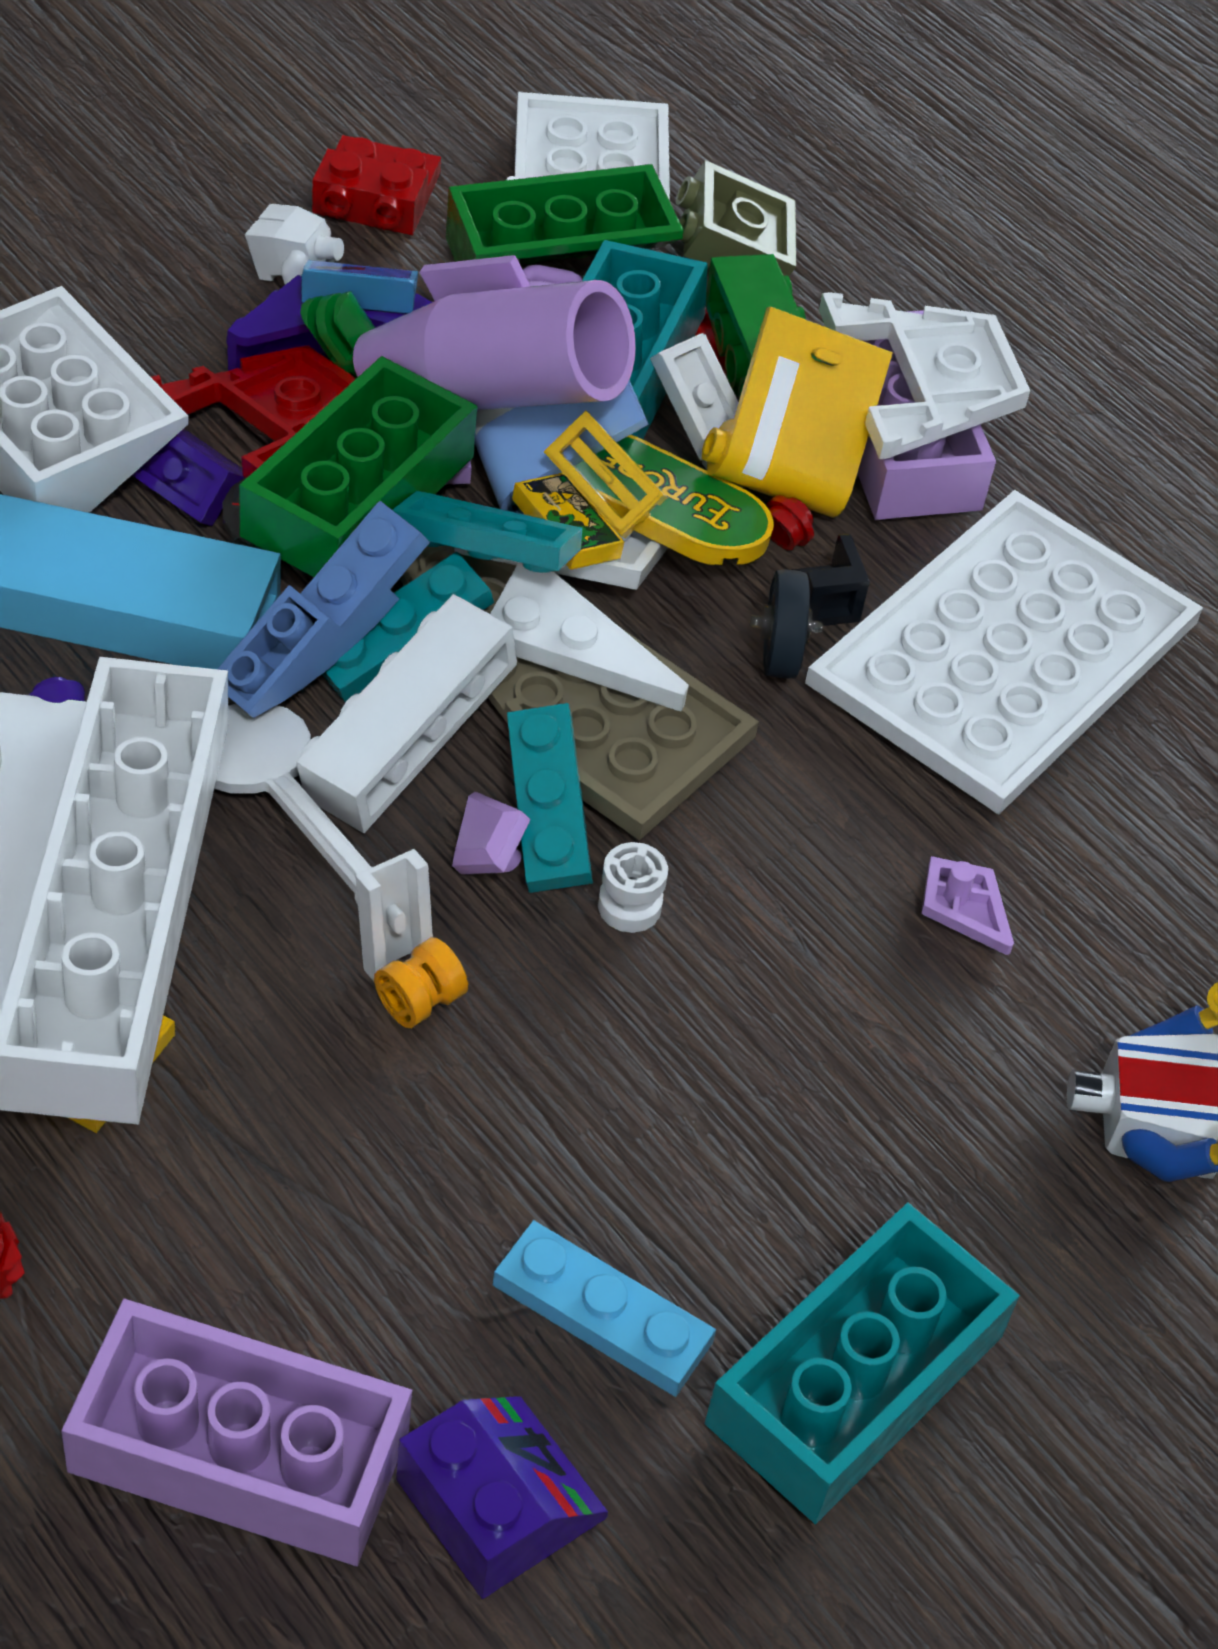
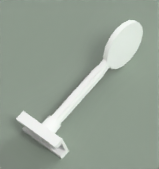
[214,704,433,981]

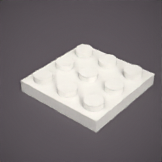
[514,92,670,200]

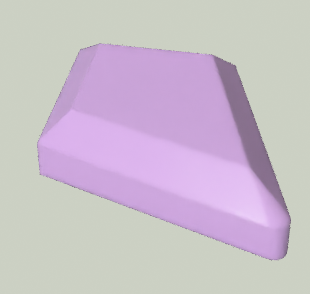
[452,792,531,874]
[921,856,1014,955]

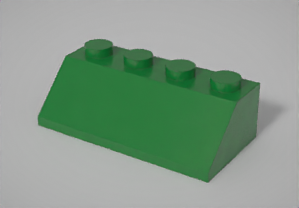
[446,164,684,264]

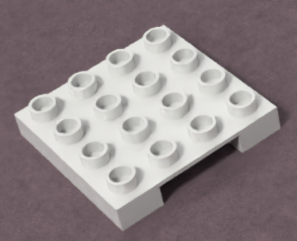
[0,657,228,1125]

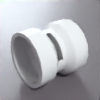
[598,842,668,933]

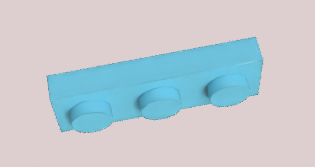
[493,1220,716,1397]

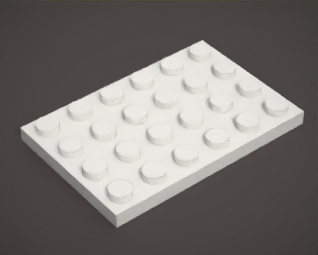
[805,490,1203,815]

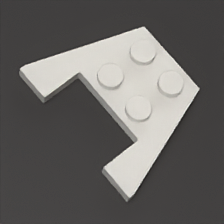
[819,292,1030,459]

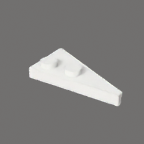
[490,562,689,712]

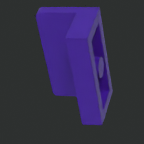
[132,429,246,526]

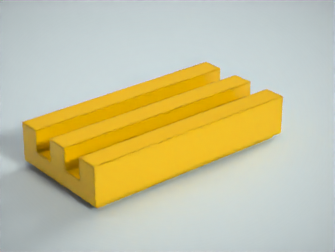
[543,410,668,539]

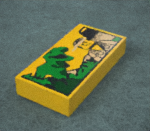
[512,473,625,570]

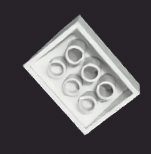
[0,286,188,513]

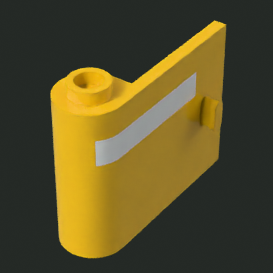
[702,307,893,518]

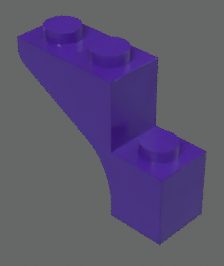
[226,275,432,371]

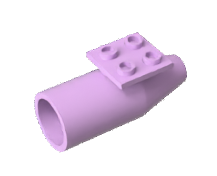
[353,255,635,410]

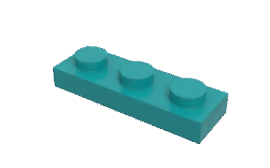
[393,491,582,573]
[322,551,495,702]
[507,703,593,893]

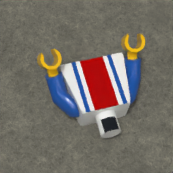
[1067,982,1218,1182]

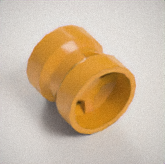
[374,937,468,1029]

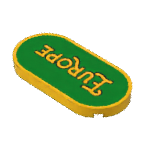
[574,435,774,565]

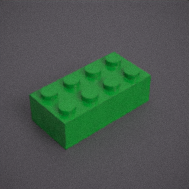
[239,356,478,577]

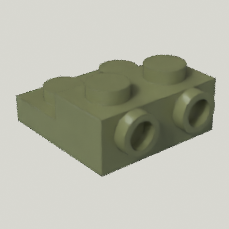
[676,160,796,276]

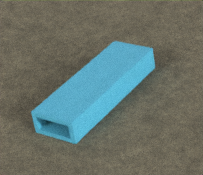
[0,494,281,669]

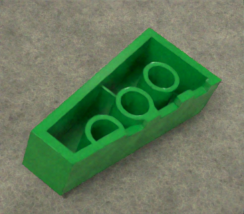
[706,254,821,402]

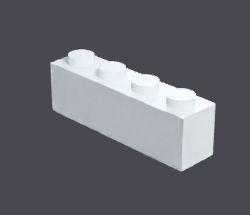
[296,594,517,833]

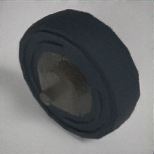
[750,569,823,679]

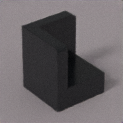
[791,533,870,628]

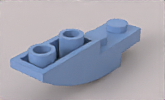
[217,501,430,718]

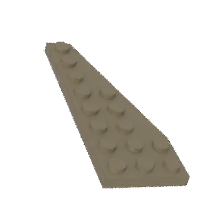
[399,545,759,841]

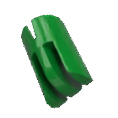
[300,291,376,378]

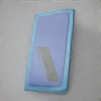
[302,260,418,314]

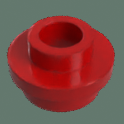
[766,495,814,550]

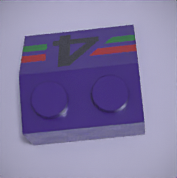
[396,1396,608,1600]

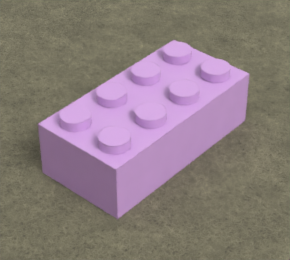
[821,310,996,520]
[61,1299,412,1567]

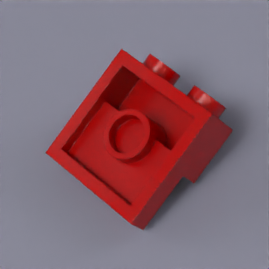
[312,135,441,236]

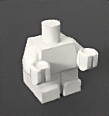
[245,204,344,285]

